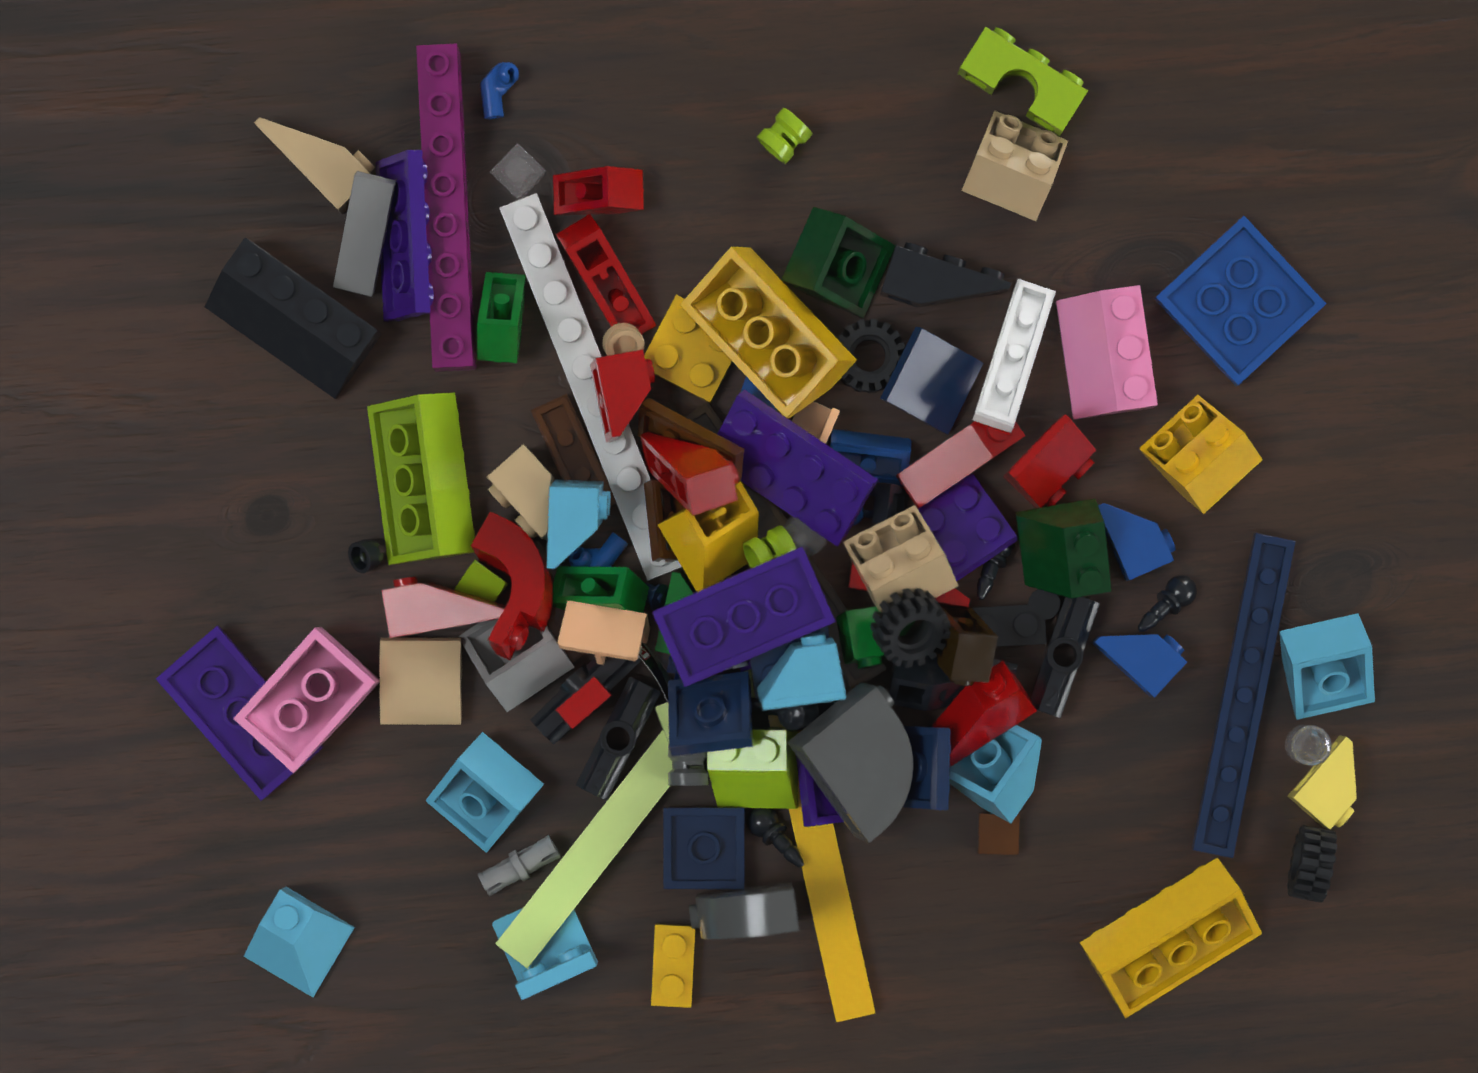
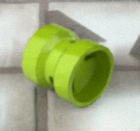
[756,107,813,164]
[743,525,796,568]

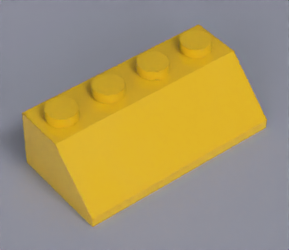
[680,247,857,419]
[1080,857,1262,1019]

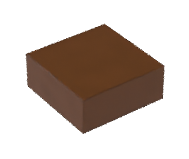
[977,813,1020,855]

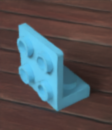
[492,907,598,1000]

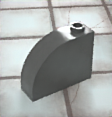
[787,682,913,843]
[689,881,799,939]

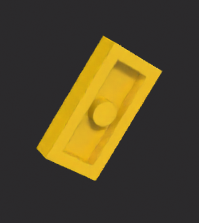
[651,924,695,1008]

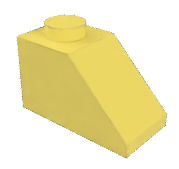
[1288,735,1357,830]

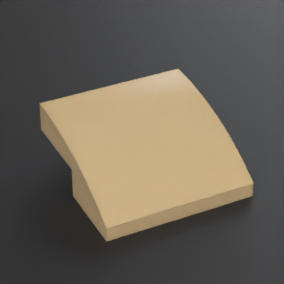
[380,638,462,725]

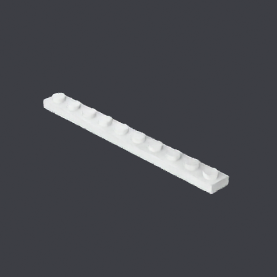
[500,193,682,581]

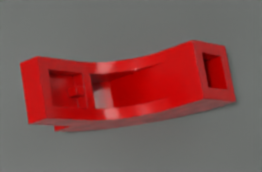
[471,512,553,660]

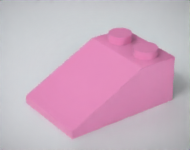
[233,627,380,773]

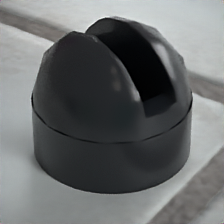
[348,539,384,573]

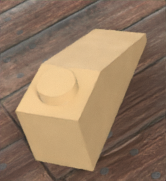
[254,117,375,214]

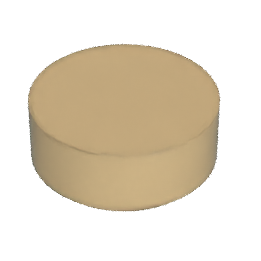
[603,323,645,356]

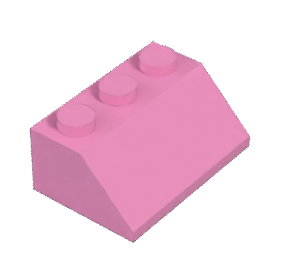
[1056,285,1158,420]

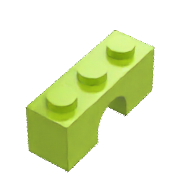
[958,27,1088,137]

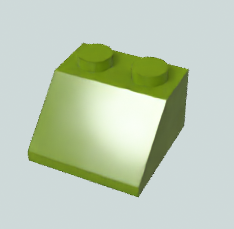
[707,727,798,809]

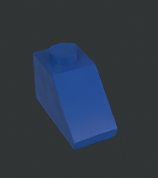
[1098,503,1176,581]
[1091,634,1187,698]

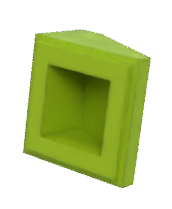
[454,560,509,602]

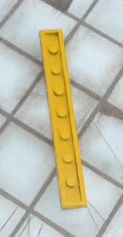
[768,715,876,1022]

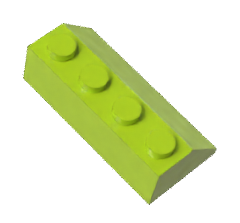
[367,392,475,565]

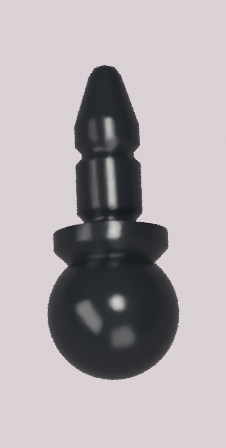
[977,543,1015,600]
[1138,575,1197,632]
[747,808,804,868]

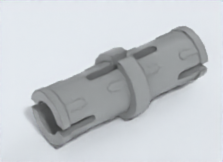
[478,835,561,896]

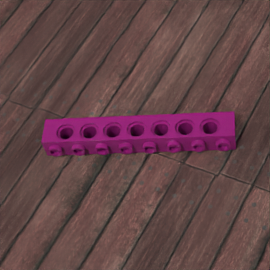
[416,43,476,372]

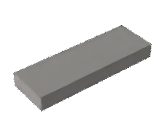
[333,171,396,297]

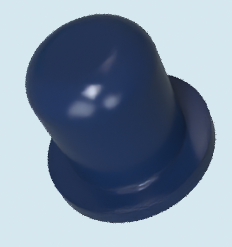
[645,583,668,610]

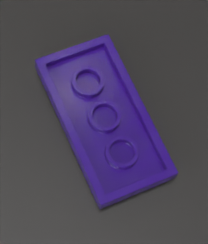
[376,150,434,321]
[717,389,878,547]
[652,546,835,687]
[156,626,324,801]

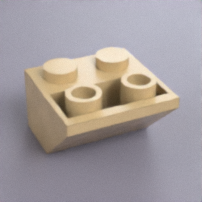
[962,110,1068,221]
[487,444,555,540]
[843,505,958,613]

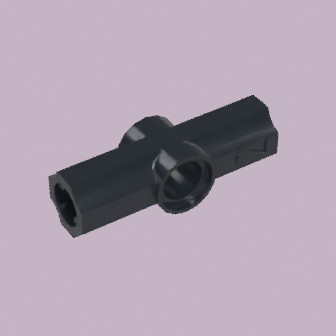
[1030,597,1100,718]
[530,656,641,745]
[576,676,661,801]

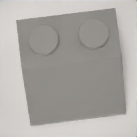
[458,604,574,712]

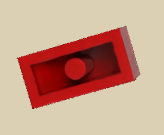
[553,166,644,215]
[590,349,655,443]

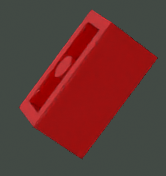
[556,676,612,729]

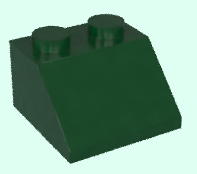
[781,207,896,319]
[1016,498,1111,598]

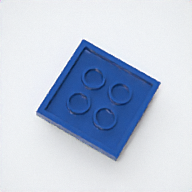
[1154,216,1326,387]

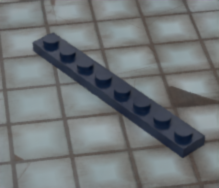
[1192,533,1296,858]

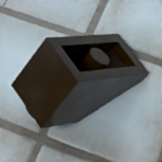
[936,605,998,686]

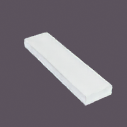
[972,279,1056,433]

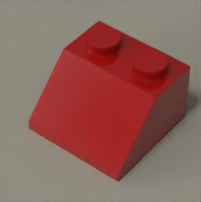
[1003,414,1096,508]

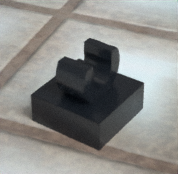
[862,482,909,524]

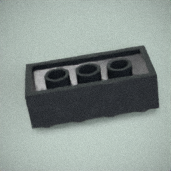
[204,237,382,399]

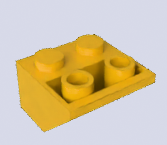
[1139,395,1263,514]
[658,481,759,592]

